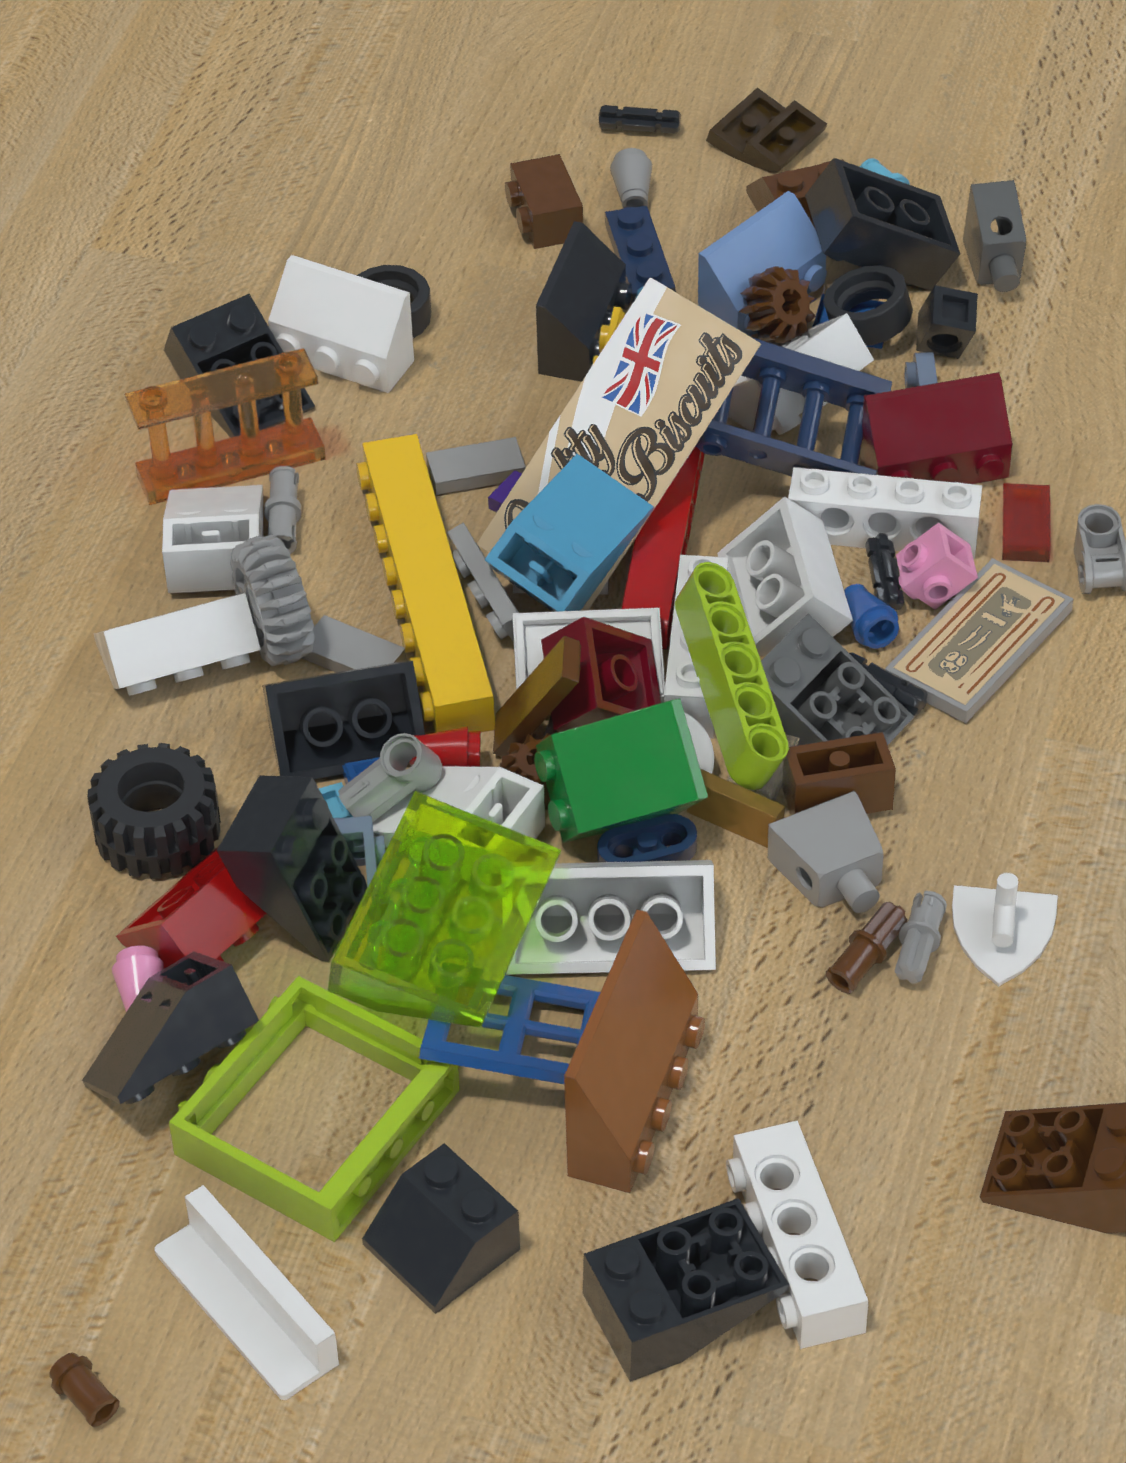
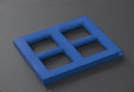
[419,964,600,1084]

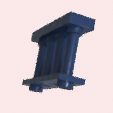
[695,337,892,477]

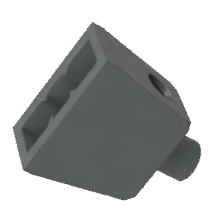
[963,180,1026,292]

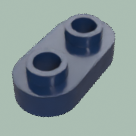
[597,814,697,863]

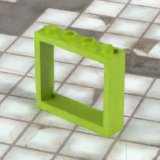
[169,976,460,1242]

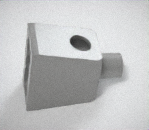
[767,791,883,913]

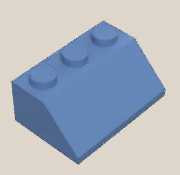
[698,191,827,336]

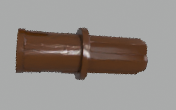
[826,901,907,994]

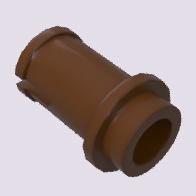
[49,1352,120,1427]

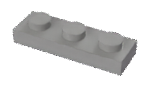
[447,522,519,642]

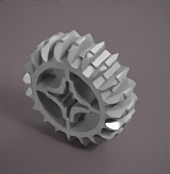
[230,534,315,666]

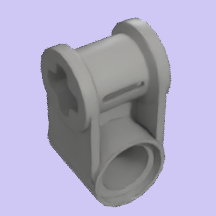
[1074,504,1126,594]

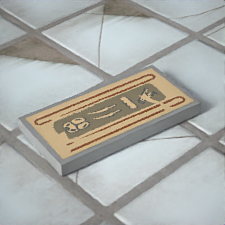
[885,558,1074,723]

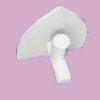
[952,873,1058,987]

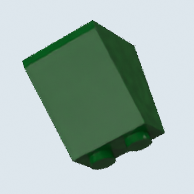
[534,698,708,843]

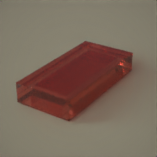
[1002,483,1051,562]

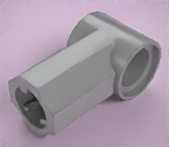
[338,733,442,823]

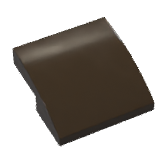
[706,87,827,172]

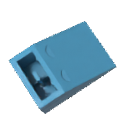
[485,454,654,612]

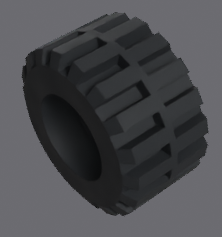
[87,743,221,879]

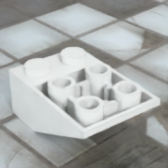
[162,485,263,593]
[373,766,545,894]

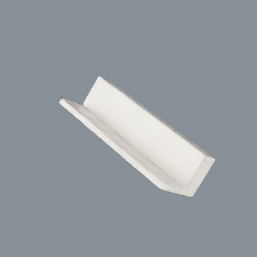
[155,1185,339,1400]

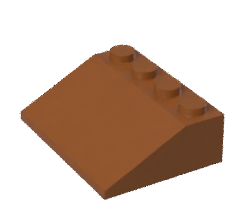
[564,909,705,1193]

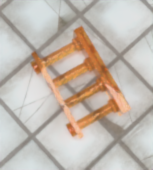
[125,348,326,505]

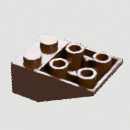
[980,1102,1126,1234]

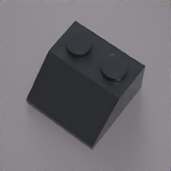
[362,1143,520,1314]

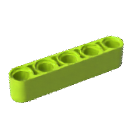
[675,562,789,790]

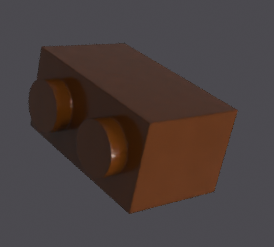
[505,154,583,249]
[782,732,896,815]

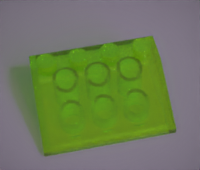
[327,791,561,1028]

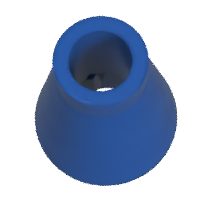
[844,584,899,649]

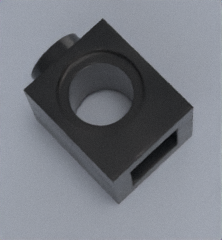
[916,285,978,359]

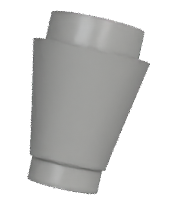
[610,148,652,208]

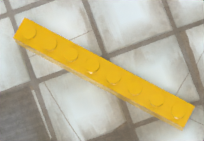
[356,434,495,732]

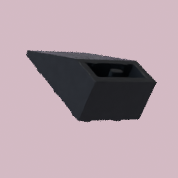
[164,294,315,443]
[217,775,368,962]
[82,951,259,1104]
[582,1198,789,1382]

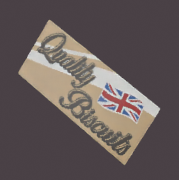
[477,278,761,611]

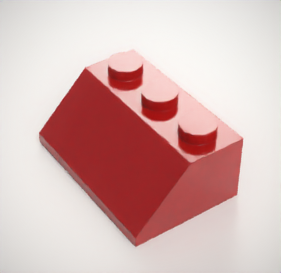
[116,846,266,969]

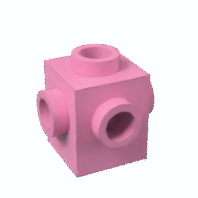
[896,522,978,610]

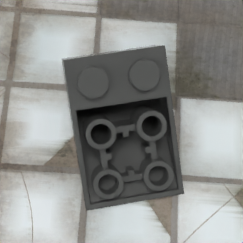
[761,614,914,746]

